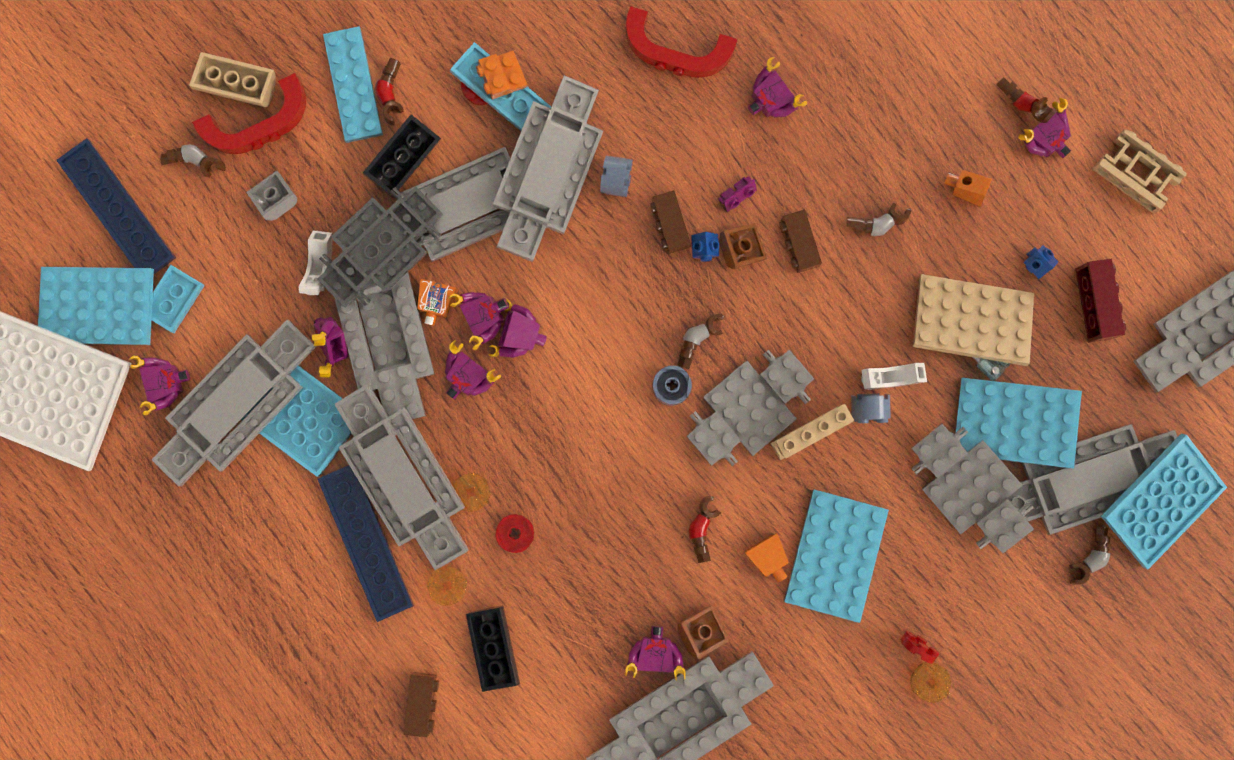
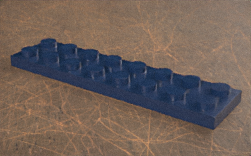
[56,138,176,274]
[317,465,414,622]

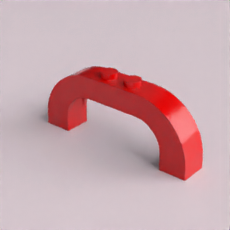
[626,6,738,78]
[192,73,306,154]

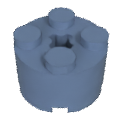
[600,156,633,197]
[652,366,692,406]
[851,394,891,423]

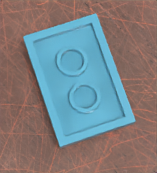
[152,265,205,333]

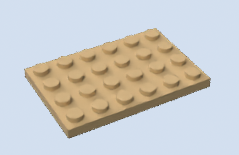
[913,274,1034,366]

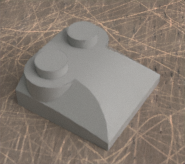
[246,171,297,221]

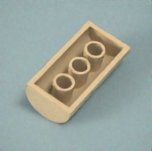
[189,52,276,107]

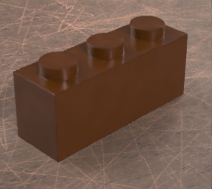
[650,190,691,254]
[779,209,822,273]
[403,672,439,737]

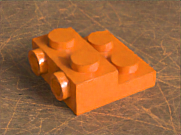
[476,51,528,100]

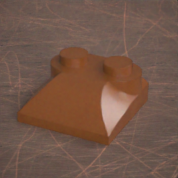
[719,223,767,269]
[678,605,729,659]

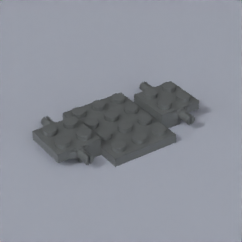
[317,186,443,307]

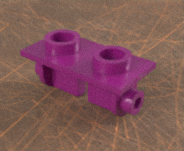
[718,176,757,212]

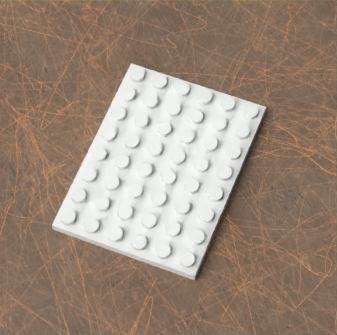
[0,311,131,471]

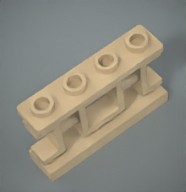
[1093,129,1187,214]
[770,404,854,460]

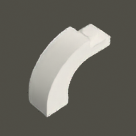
[299,230,332,295]
[861,363,927,390]

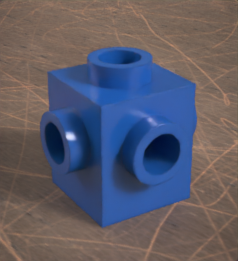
[691,232,719,262]
[1023,245,1058,279]

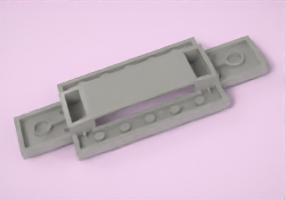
[492,75,603,262]
[401,147,533,262]
[334,249,435,420]
[1133,270,1234,393]
[152,320,317,487]
[334,384,469,570]
[1007,424,1177,535]
[586,651,774,760]

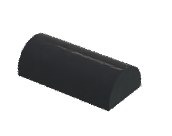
[363,114,441,198]
[466,605,520,692]

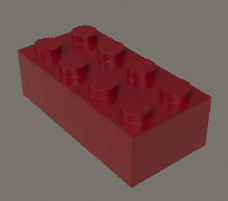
[1075,258,1126,343]

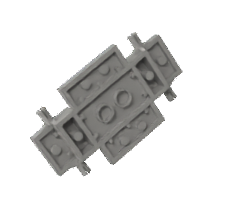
[687,350,814,466]
[911,423,1034,553]

